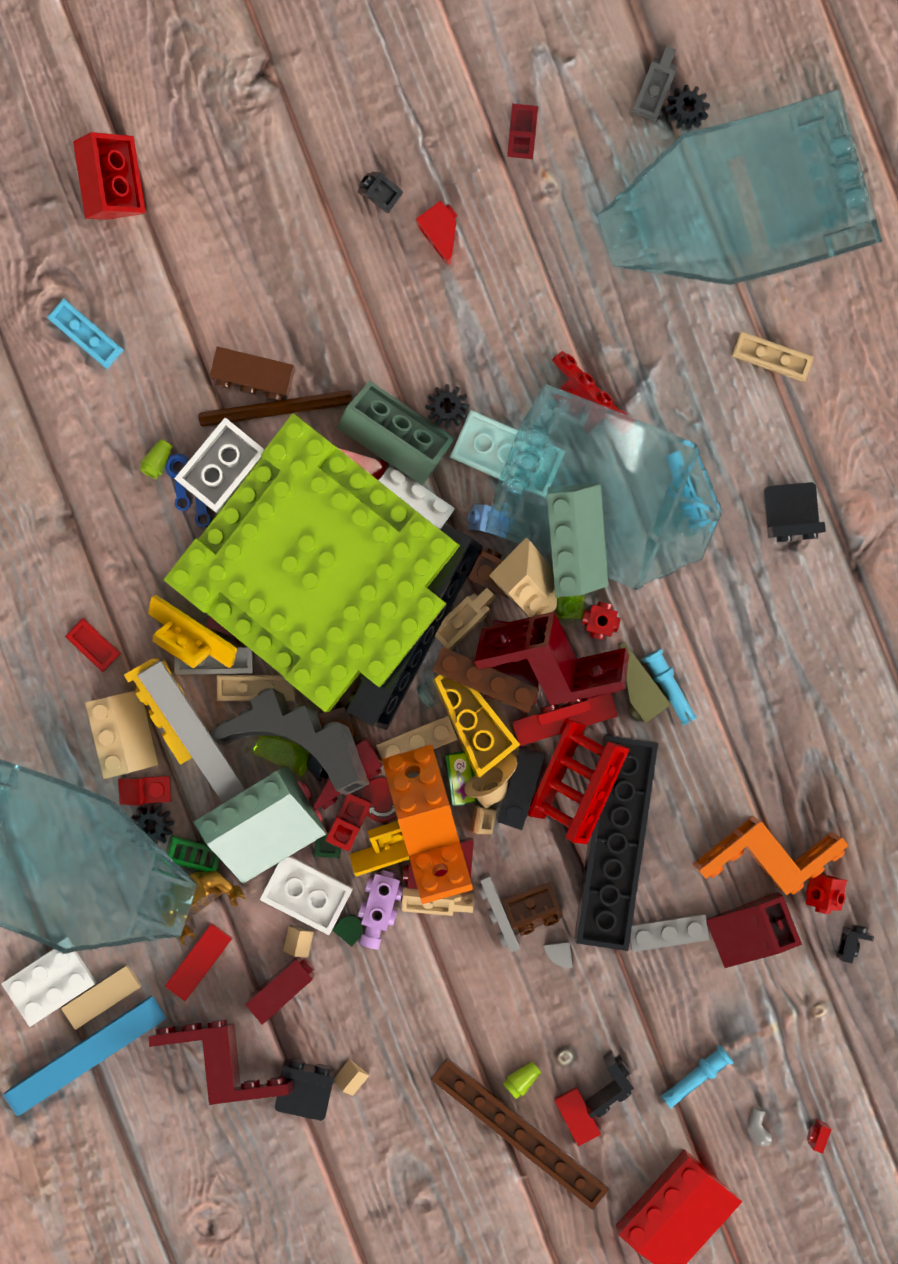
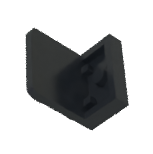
[764,482,826,542]
[585,1050,634,1118]
[275,1058,336,1121]

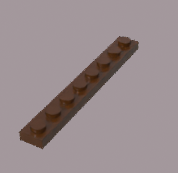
[431,1057,609,1210]

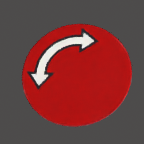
[360,777,397,822]

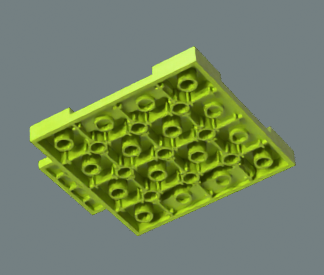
[164,413,460,712]

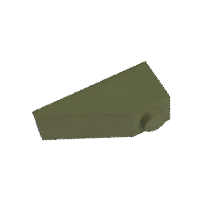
[618,642,671,723]

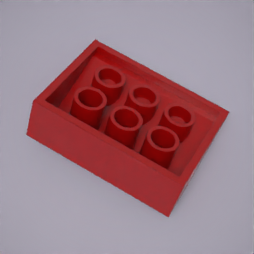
[616,1149,742,1264]

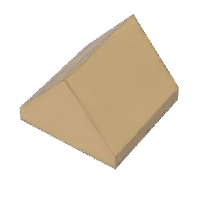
[469,805,497,835]
[283,925,314,957]
[334,1059,369,1096]

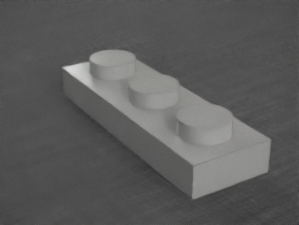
[174,647,254,675]
[477,873,520,953]
[630,913,709,952]

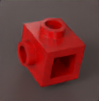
[581,601,621,640]
[806,874,847,914]

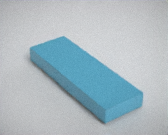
[47,298,124,370]

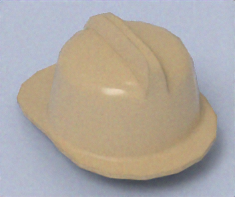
[464,754,518,808]

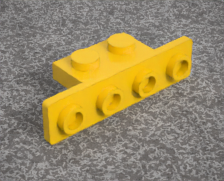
[148,595,237,669]
[350,821,410,876]

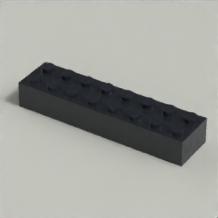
[346,524,483,730]
[574,734,659,951]

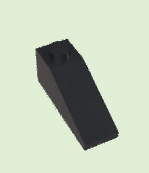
[496,746,545,830]

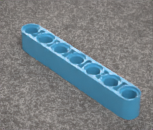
[2,996,167,1117]

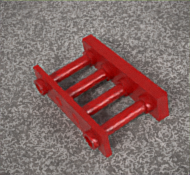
[527,720,630,844]

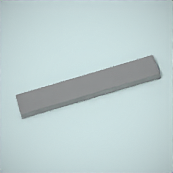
[138,659,246,803]

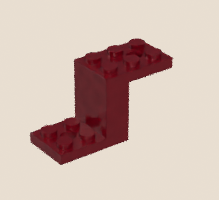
[474,612,629,705]
[148,1019,293,1105]

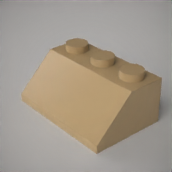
[489,538,557,617]
[85,690,159,779]

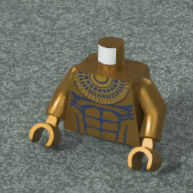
[162,871,245,945]

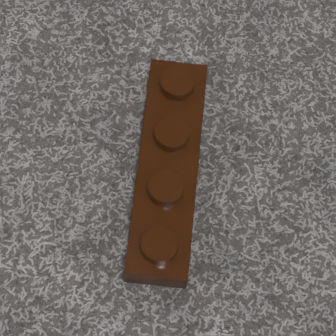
[431,647,539,713]

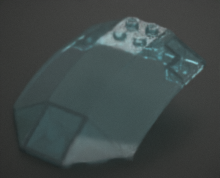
[485,383,723,590]

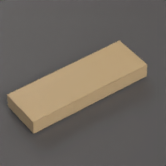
[731,331,814,382]
[217,675,295,701]
[61,964,142,1030]

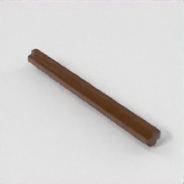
[198,390,352,427]

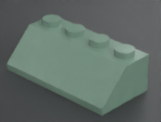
[336,380,455,486]
[547,483,608,597]

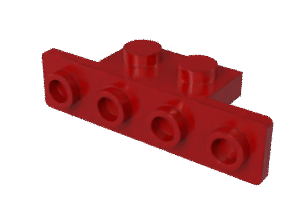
[552,351,634,435]
[512,693,618,746]

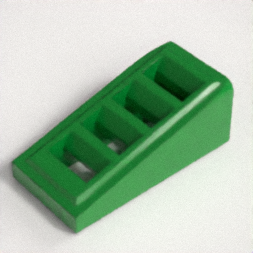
[164,835,220,872]

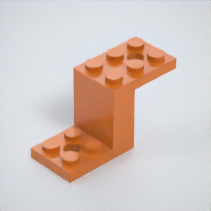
[382,745,473,904]
[692,816,849,895]

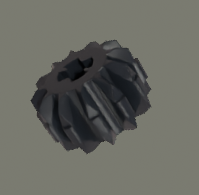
[665,84,710,131]
[425,384,470,429]
[129,803,175,848]

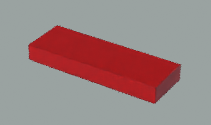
[165,923,232,1001]

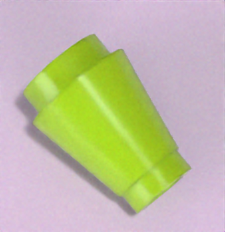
[139,439,173,480]
[502,1061,541,1099]

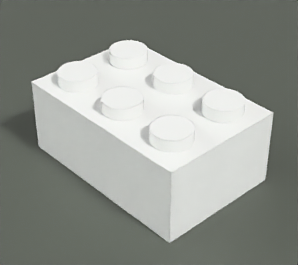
[174,418,264,514]

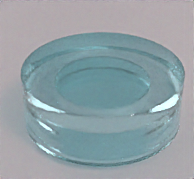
[417,682,438,709]

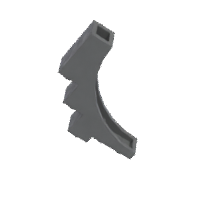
[209,688,369,795]

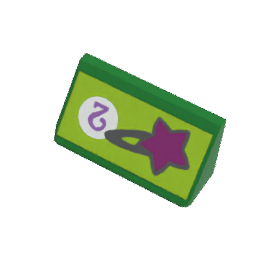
[445,751,478,806]

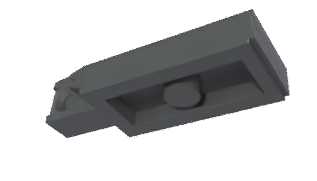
[632,46,677,122]

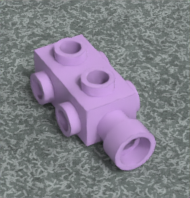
[358,869,404,949]

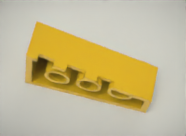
[124,658,195,765]
[432,675,520,778]

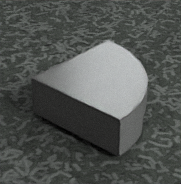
[543,941,573,968]

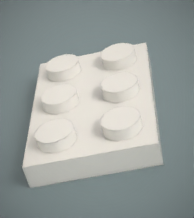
[379,465,455,529]
[260,856,353,935]
[1,940,97,1027]

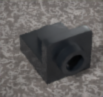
[358,172,404,213]
[836,924,874,964]

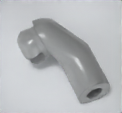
[747,1107,772,1147]

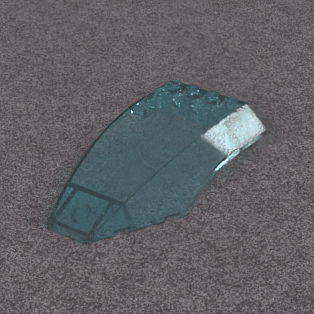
[597,89,882,285]
[0,759,198,954]

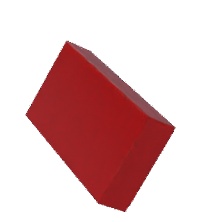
[65,618,122,672]
[554,1087,601,1146]

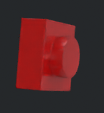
[807,1119,832,1154]

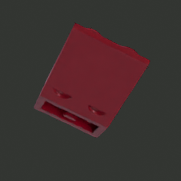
[313,737,383,810]
[706,891,802,968]

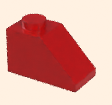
[416,200,457,266]

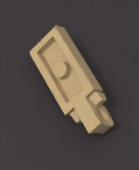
[435,588,497,650]
[401,887,474,916]

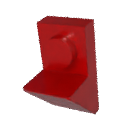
[118,775,172,806]

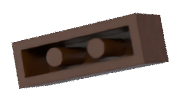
[210,346,295,401]

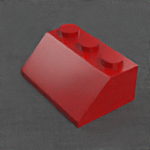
[73,132,146,220]

